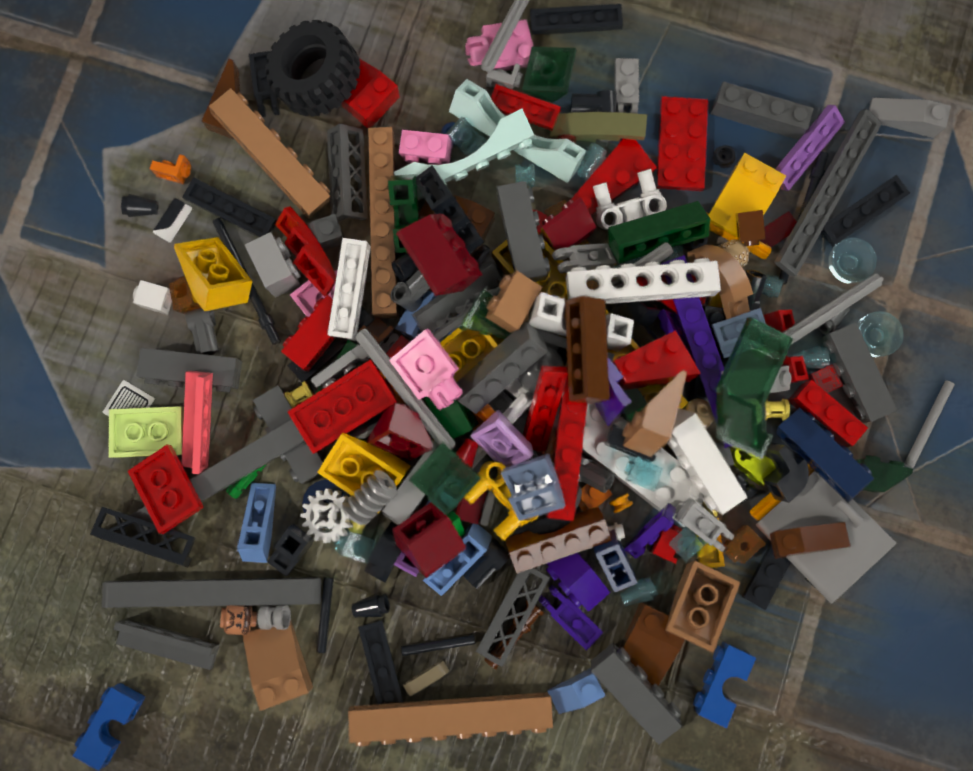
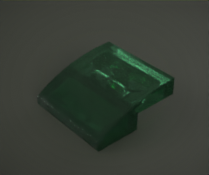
[409,441,481,515]

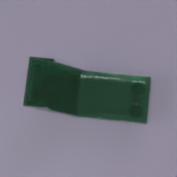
[716,317,793,460]

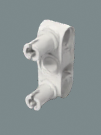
[593,169,667,230]

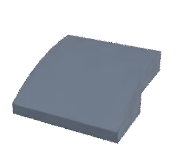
[501,454,565,521]

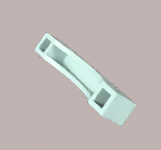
[449,79,586,183]
[393,109,536,200]

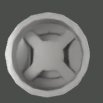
[258,605,291,630]

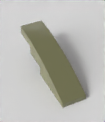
[550,112,647,143]

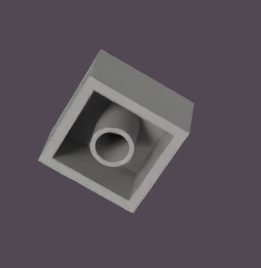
[245,232,301,298]

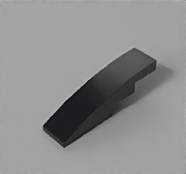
[416,165,484,253]

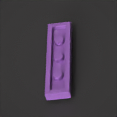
[775,105,845,191]

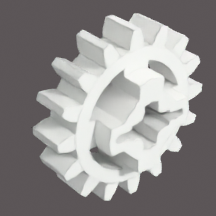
[301,489,353,543]

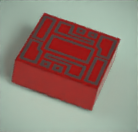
[809,364,843,393]

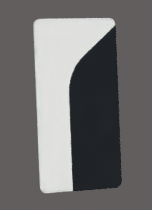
[153,198,192,242]

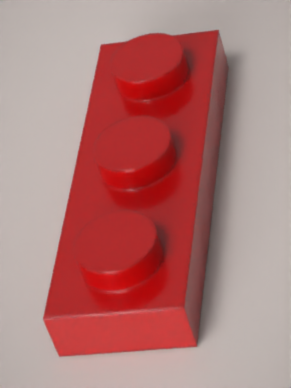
[491,84,561,131]

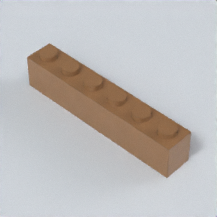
[209,88,330,219]

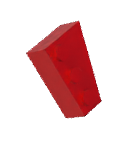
[612,330,701,390]

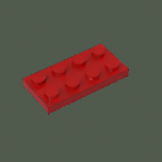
[656,96,708,191]
[287,359,398,454]

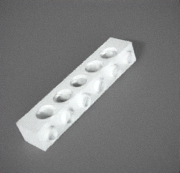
[566,258,721,304]

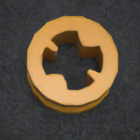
[609,493,634,514]

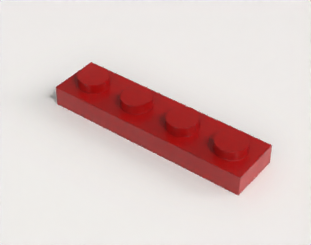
[523,366,568,451]

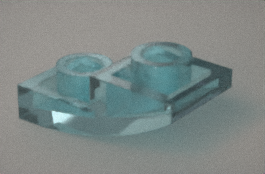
[446,117,487,157]

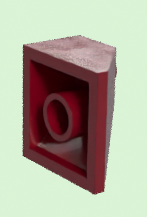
[367,403,433,461]

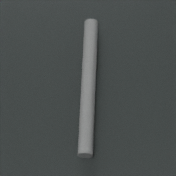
[904,381,955,469]

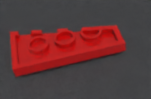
[571,138,657,216]

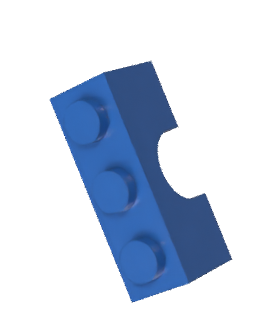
[693,642,756,728]
[73,683,146,771]

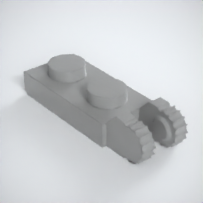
[615,58,639,114]
[552,243,617,273]
[311,345,370,390]
[675,497,735,552]

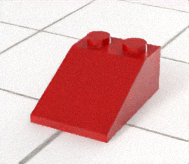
[341,58,400,129]

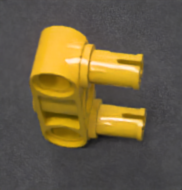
[461,461,539,541]

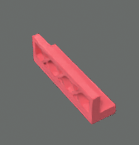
[182,371,213,474]

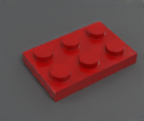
[127,445,204,534]

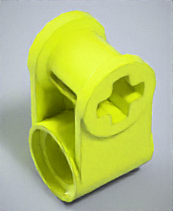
[730,444,776,486]

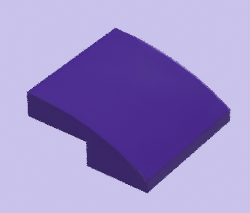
[595,358,632,426]

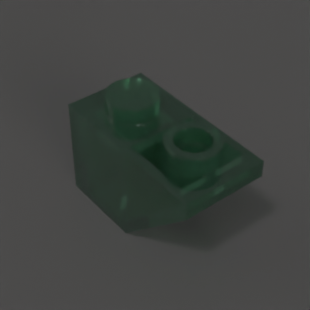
[856,455,913,493]

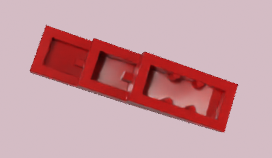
[275,206,337,297]

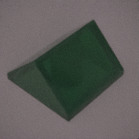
[522,47,577,103]

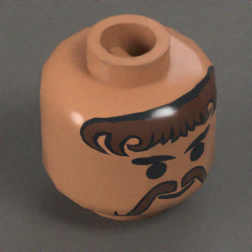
[220,605,257,635]

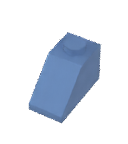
[547,668,605,714]

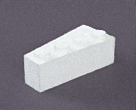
[667,408,747,514]

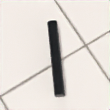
[316,577,334,653]
[401,634,476,656]

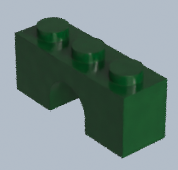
[388,174,420,253]

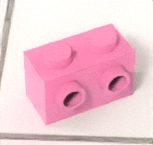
[399,130,453,165]

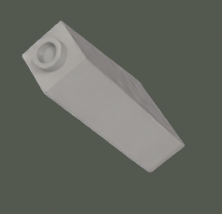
[382,440,456,525]

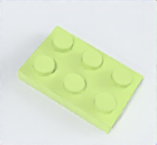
[109,406,184,458]

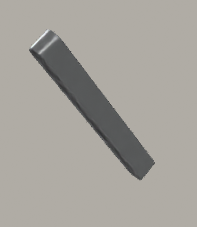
[102,577,321,608]

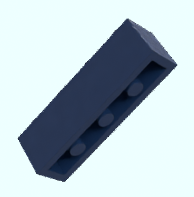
[776,408,874,503]

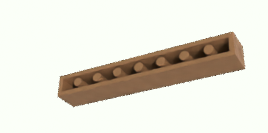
[369,127,399,319]
[348,692,553,746]

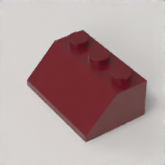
[396,214,483,296]

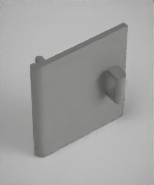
[756,471,897,604]

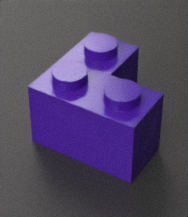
[545,553,610,612]

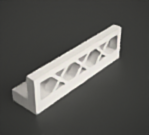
[328,238,371,341]

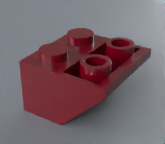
[541,197,596,251]
[393,501,466,578]

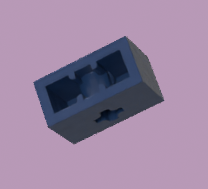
[594,529,637,593]

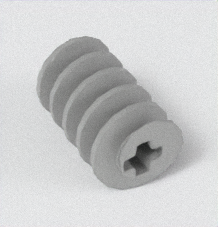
[342,470,397,525]

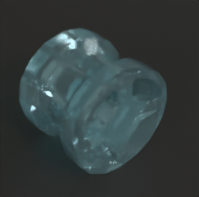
[515,164,535,188]

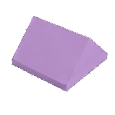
[470,410,533,467]

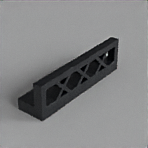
[90,507,196,568]

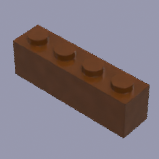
[565,295,610,404]

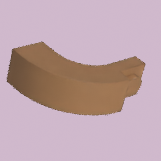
[687,245,753,320]

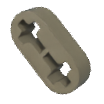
[403,660,449,696]

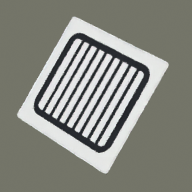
[103,380,155,416]

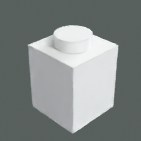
[133,280,175,315]

